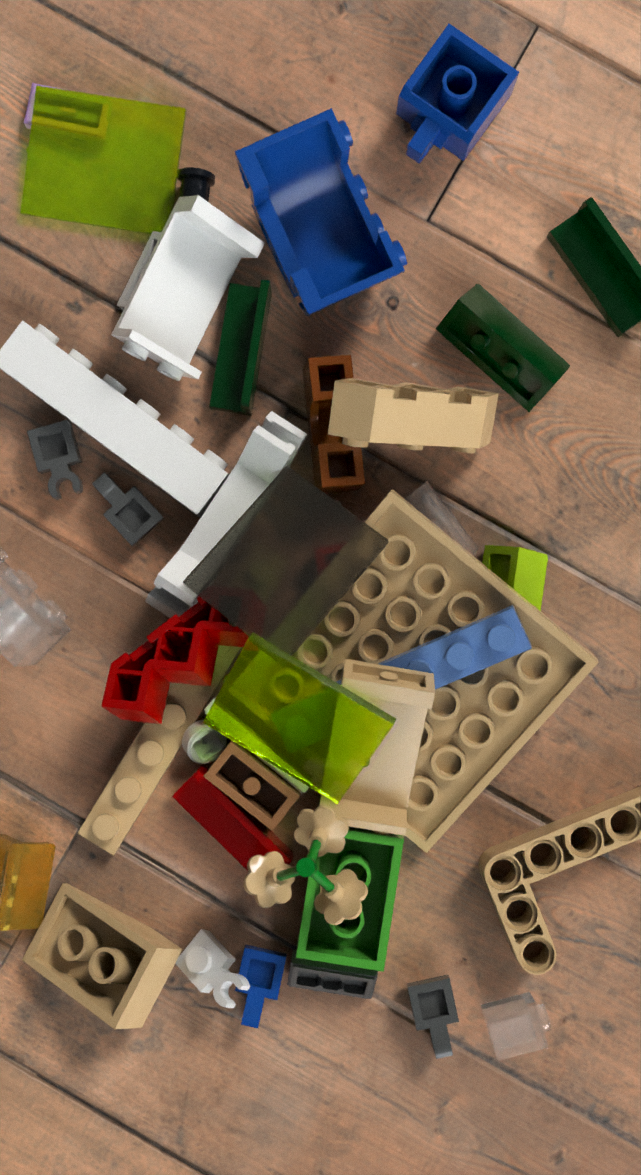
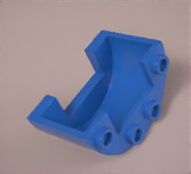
[235,108,407,316]

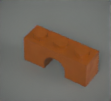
[302,355,365,494]

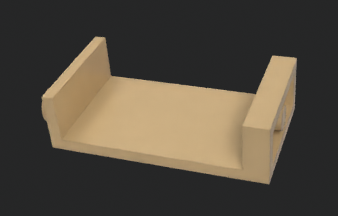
[319,659,435,836]

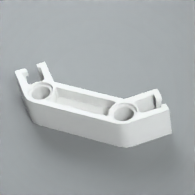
[145,411,307,618]

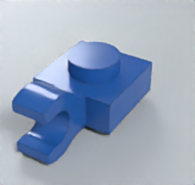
[235,945,287,1028]

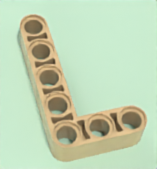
[478,786,641,975]

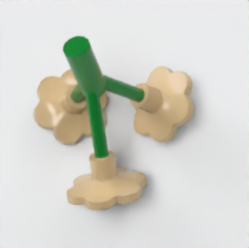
[243,805,368,925]

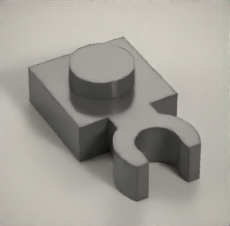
[27,420,83,500]

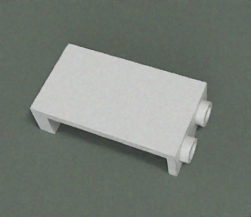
[111,195,265,381]

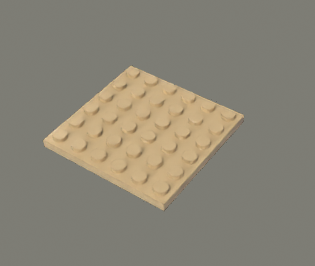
[229,489,599,853]

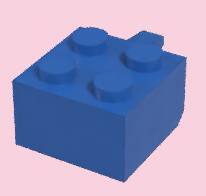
[396,23,519,164]

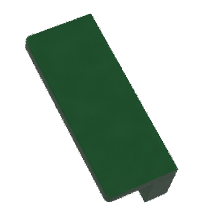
[547,197,641,337]
[209,279,272,416]
[436,284,570,412]

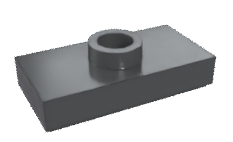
[287,950,378,999]

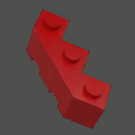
[101,587,267,724]

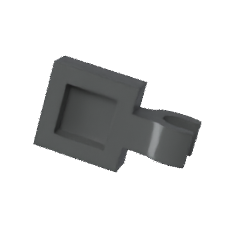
[92,472,164,546]
[407,975,459,1059]

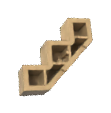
[328,378,499,453]

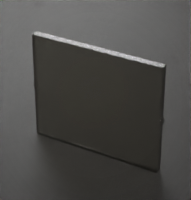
[183,466,389,665]

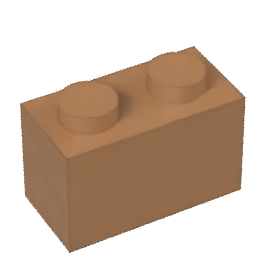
[203,738,300,831]

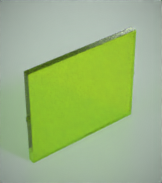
[20,86,187,234]
[203,632,396,804]

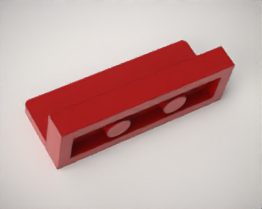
[172,764,294,871]

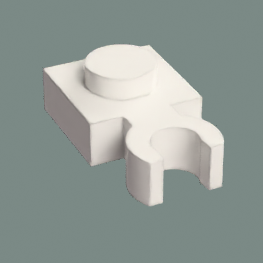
[175,929,250,1008]

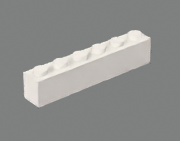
[0,320,229,518]

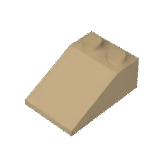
[22,883,182,1030]

